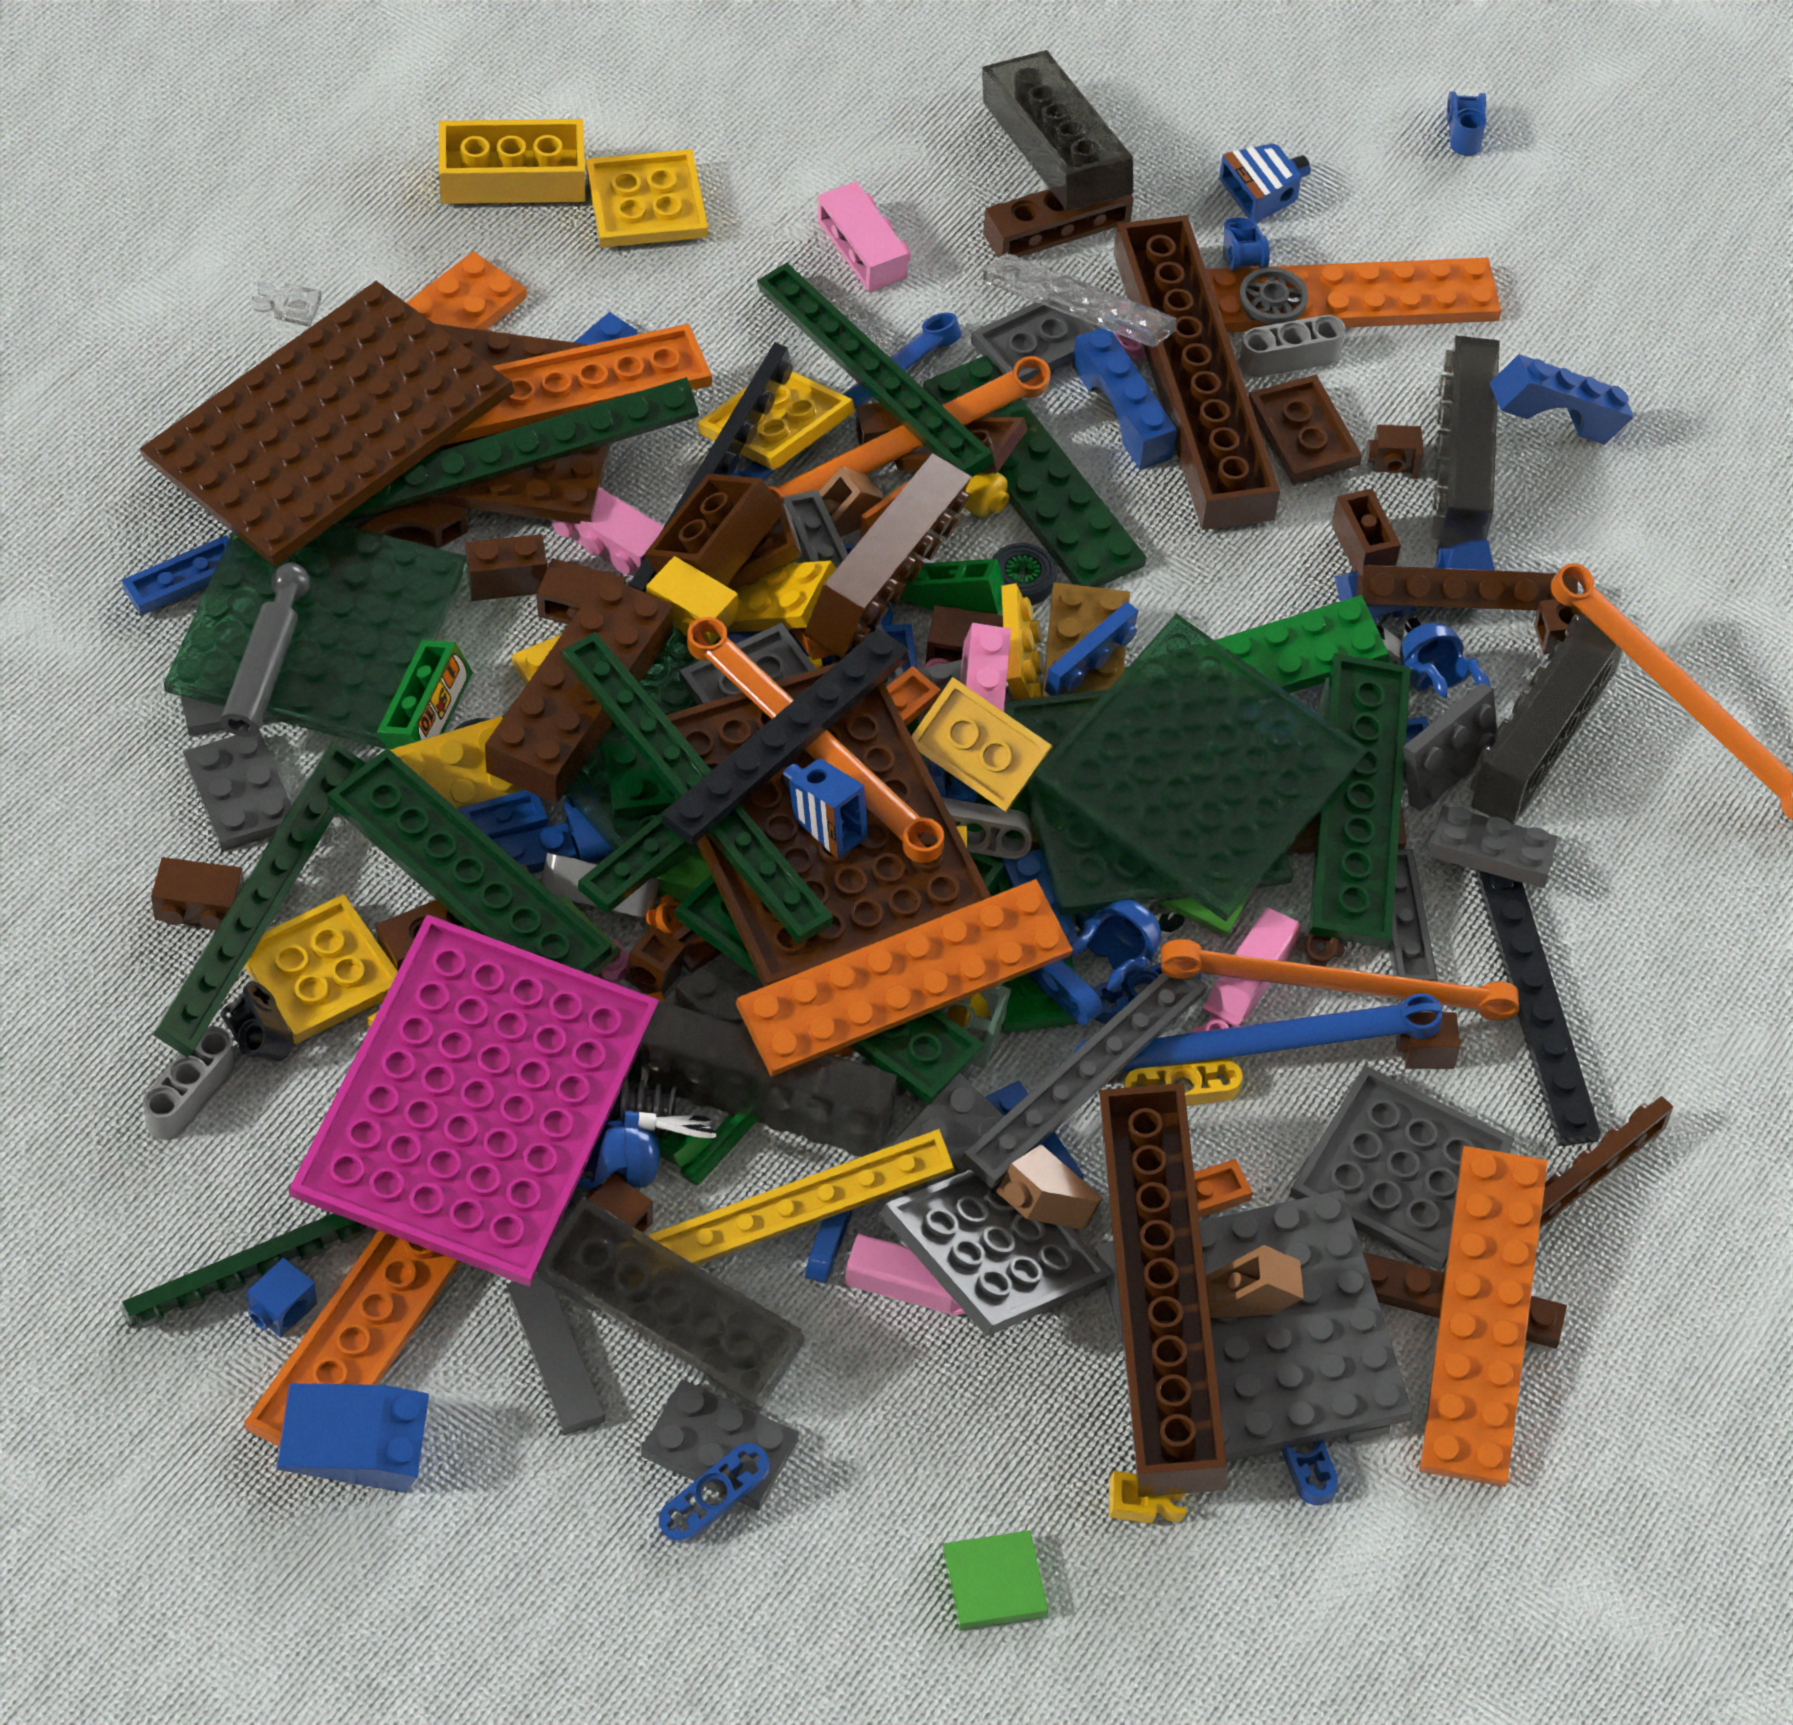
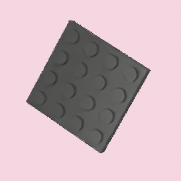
[1289,1066,1514,1272]
[880,1170,1112,1337]

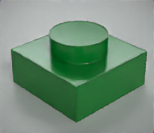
[659,1130,712,1168]

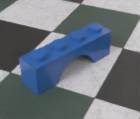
[1072,326,1177,470]
[1489,354,1634,445]
[1334,540,1495,624]

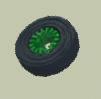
[992,543,1057,606]

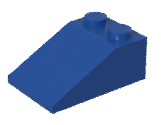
[276,1383,429,1493]

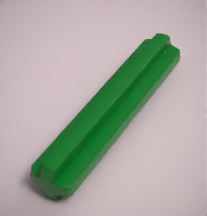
[680,1089,772,1185]

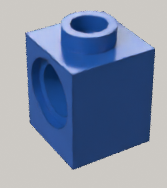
[247,1257,317,1338]

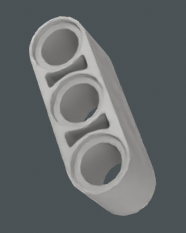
[1239,315,1346,377]
[942,797,1032,859]
[540,852,660,918]
[143,1026,235,1140]

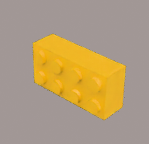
[439,119,585,204]

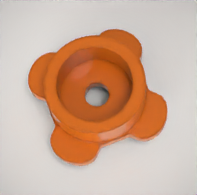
[646,895,684,936]

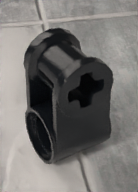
[221,981,293,1061]

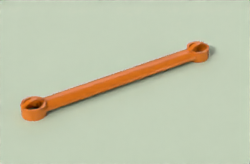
[767,356,1050,505]
[1551,563,1793,820]
[687,617,944,863]
[1161,939,1519,1021]

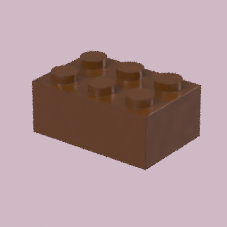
[644,474,783,587]

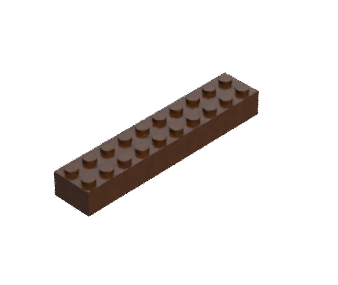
[1113,215,1280,530]
[1099,1083,1227,1497]

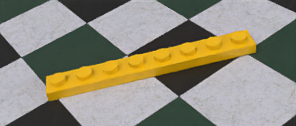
[617,1129,955,1289]

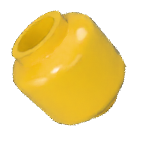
[964,472,1009,519]

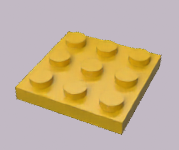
[586,149,708,248]
[697,371,855,470]
[244,894,398,1044]

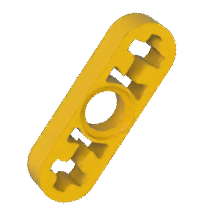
[1123,1059,1243,1106]

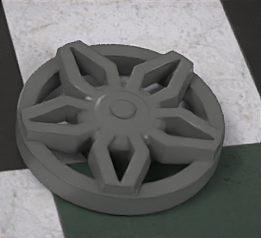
[1239,267,1308,324]

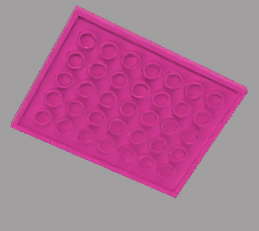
[289,914,659,1287]

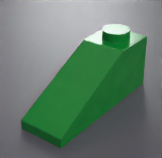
[899,559,1004,615]

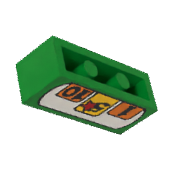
[377,640,473,750]

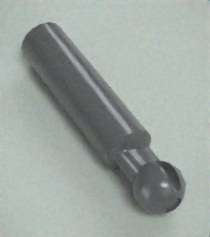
[220,562,310,737]

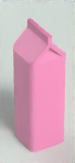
[1202,908,1301,1027]
[845,1233,965,1315]

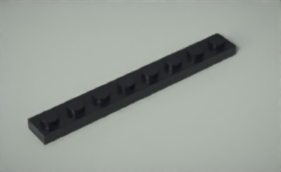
[629,342,793,593]
[661,628,909,846]
[1475,870,1601,1147]

